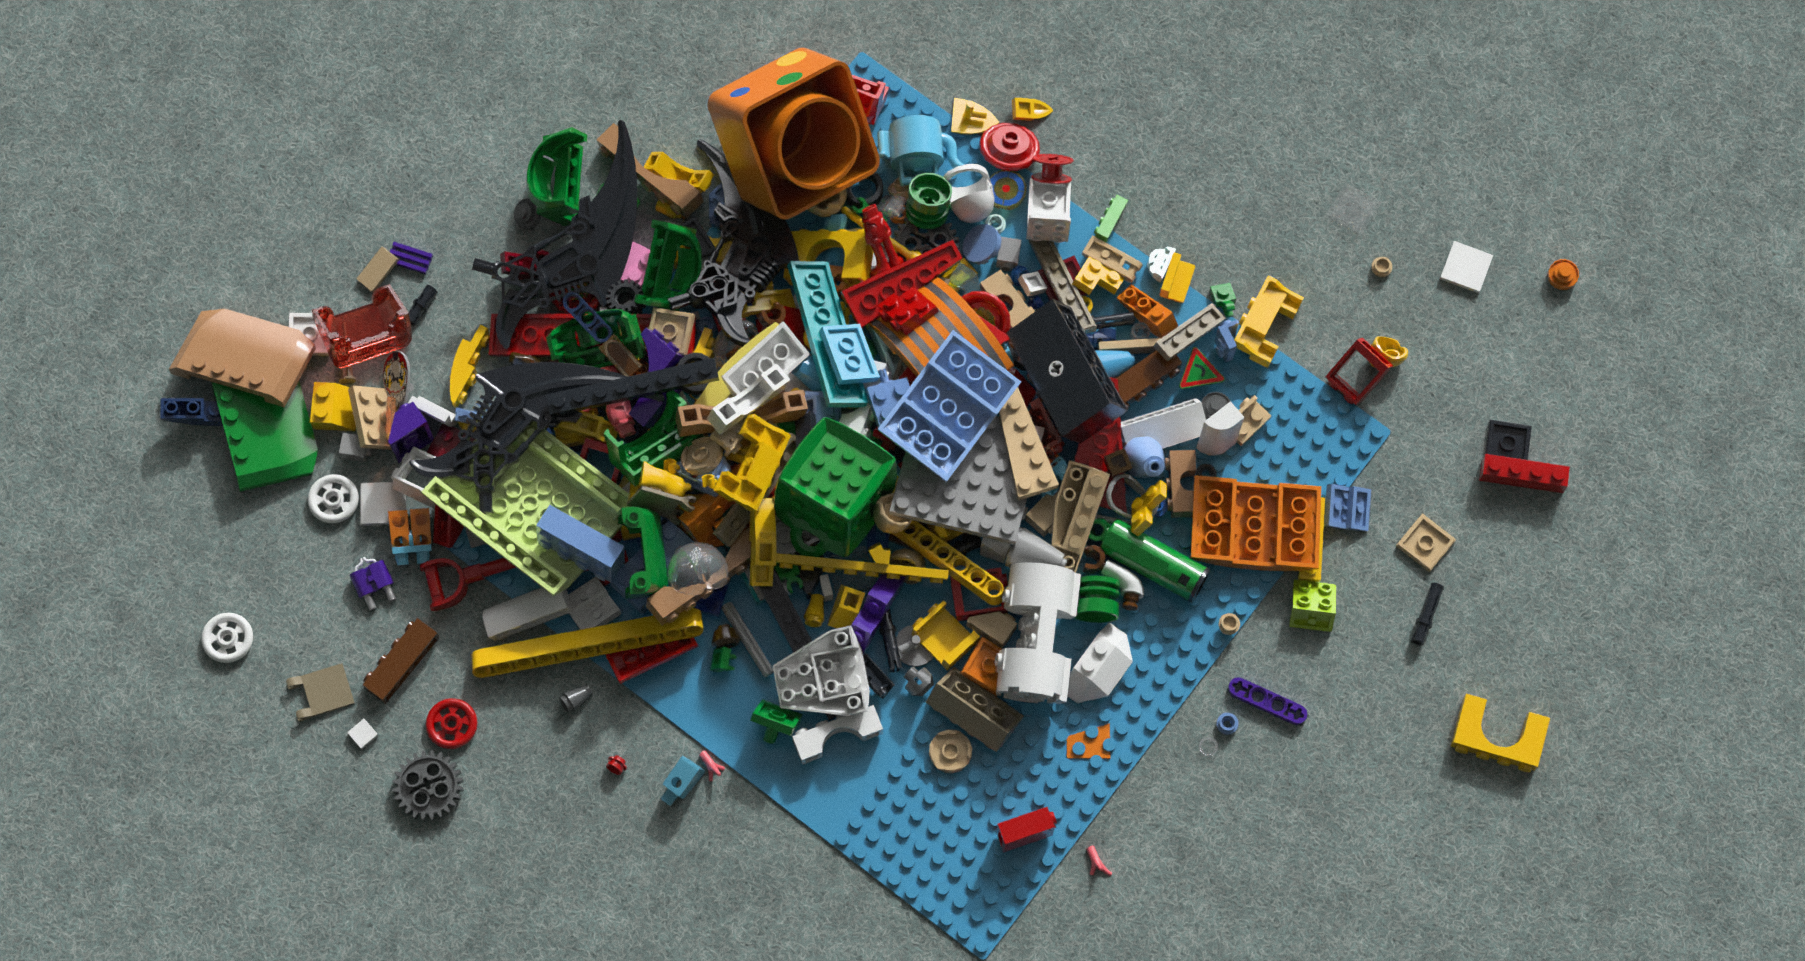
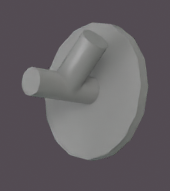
[896,625,933,667]

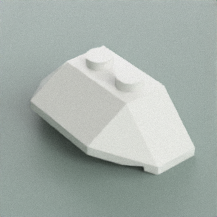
[1067,623,1133,703]

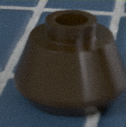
[711,624,741,649]

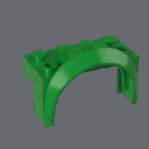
[526,127,587,226]
[634,219,703,311]
[546,309,647,368]
[604,390,703,487]

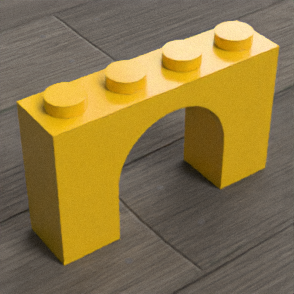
[783,229,874,286]
[1451,694,1550,772]

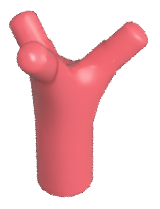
[699,750,725,781]
[1086,846,1112,876]

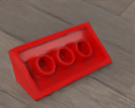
[605,637,698,684]

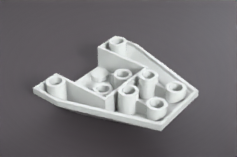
[773,626,870,716]

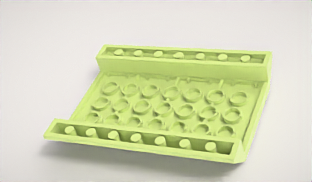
[421,421,629,596]

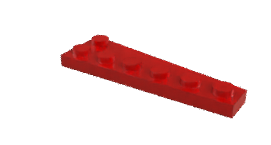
[841,240,962,328]

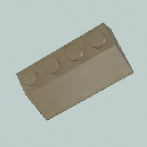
[926,667,1024,752]

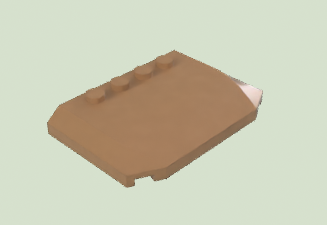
[169,309,316,407]

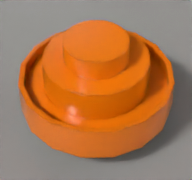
[1547,259,1579,290]

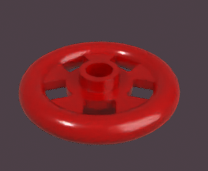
[426,698,478,749]

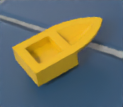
[1012,98,1053,121]

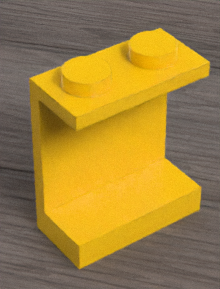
[911,600,980,671]

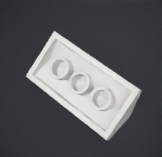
[721,322,810,397]

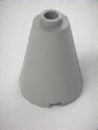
[1005,527,1067,568]

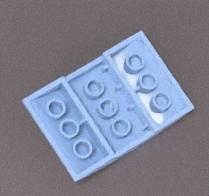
[877,330,1021,482]

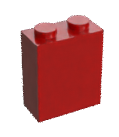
[996,807,1057,853]

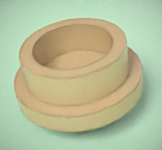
[1371,257,1392,277]
[1218,613,1240,635]

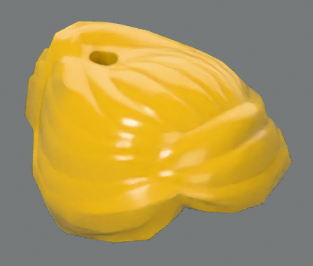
[1369,336,1408,368]

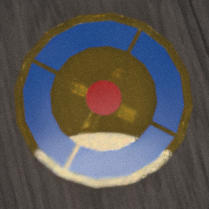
[989,170,1026,210]

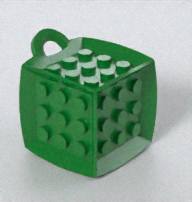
[774,417,897,557]

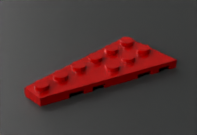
[1074,377,1127,513]

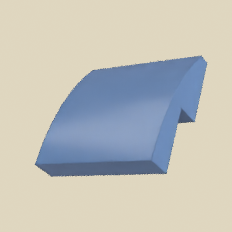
[1324,484,1371,532]

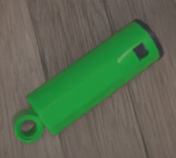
[1089,518,1211,603]

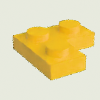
[1072,256,1124,295]
[1131,480,1167,536]

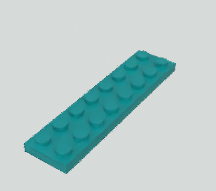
[787,261,869,407]

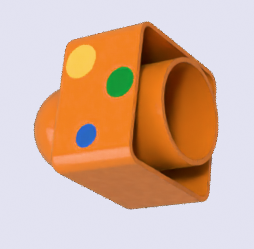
[707,48,880,219]

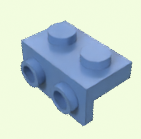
[1214,319,1239,363]

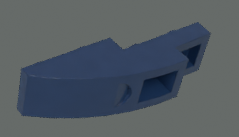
[160,398,223,426]

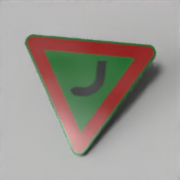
[1179,347,1225,389]

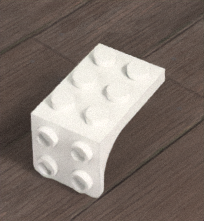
[1026,178,1071,243]

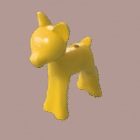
[628,461,704,512]

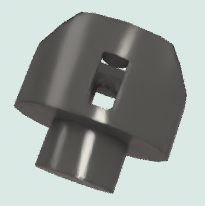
[904,667,934,696]

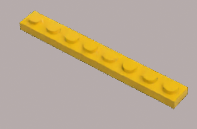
[776,553,949,584]

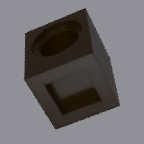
[1103,448,1133,478]

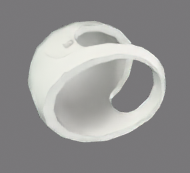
[943,164,994,223]

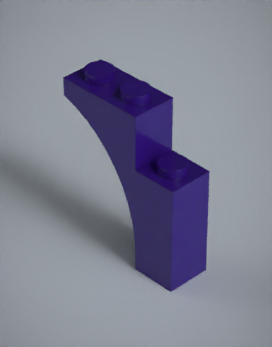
[628,328,683,429]
[851,574,907,656]

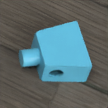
[660,755,706,806]

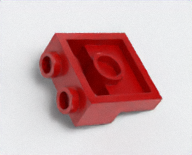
[878,287,939,336]

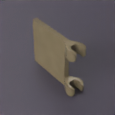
[627,486,696,525]
[286,663,355,722]

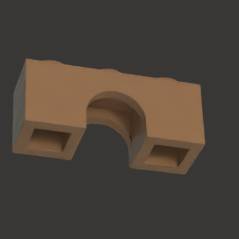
[1165,450,1196,518]

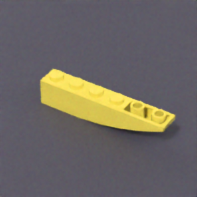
[694,322,779,433]

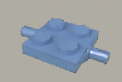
[865,369,910,428]

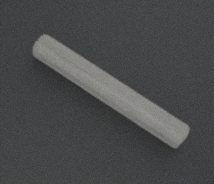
[722,602,774,677]

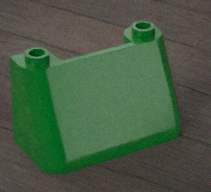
[616,507,668,599]

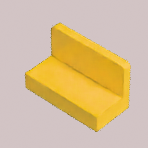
[1160,252,1195,303]

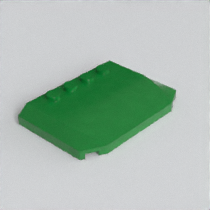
[211,381,318,492]

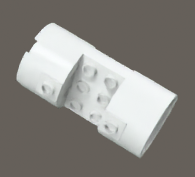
[995,563,1081,704]

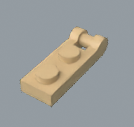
[1082,235,1143,283]

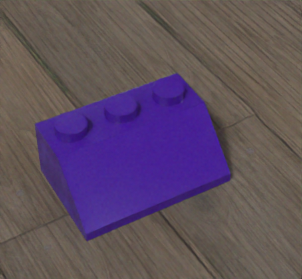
[388,402,434,463]

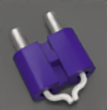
[349,557,396,611]

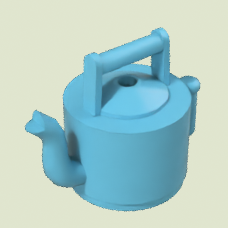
[878,115,964,187]

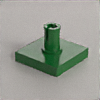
[750,699,803,744]

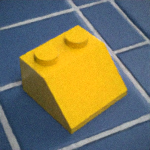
[310,382,356,431]

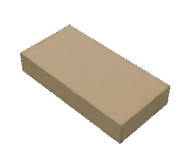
[357,247,399,292]

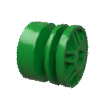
[905,173,952,229]
[1074,576,1120,623]

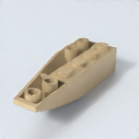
[1051,460,1110,573]

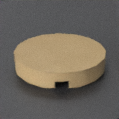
[681,437,723,475]
[929,729,972,773]

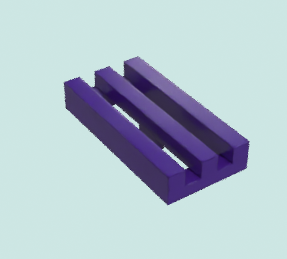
[390,242,433,275]

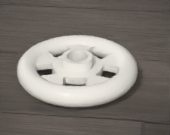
[308,474,359,524]
[201,613,253,663]

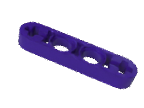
[1228,677,1308,725]

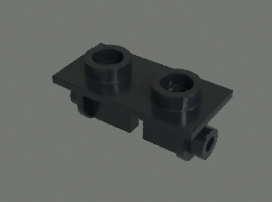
[863,653,895,699]

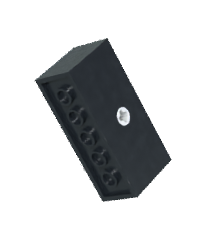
[1006,299,1128,443]

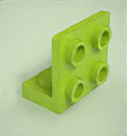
[1289,580,1336,632]

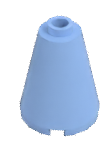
[1125,436,1165,478]

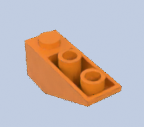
[1116,284,1178,339]

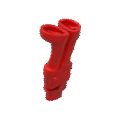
[862,204,904,277]

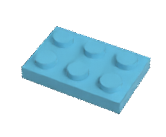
[819,324,880,385]

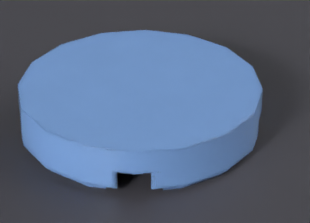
[962,224,1002,265]

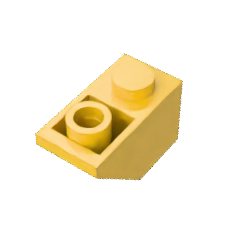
[827,585,865,629]

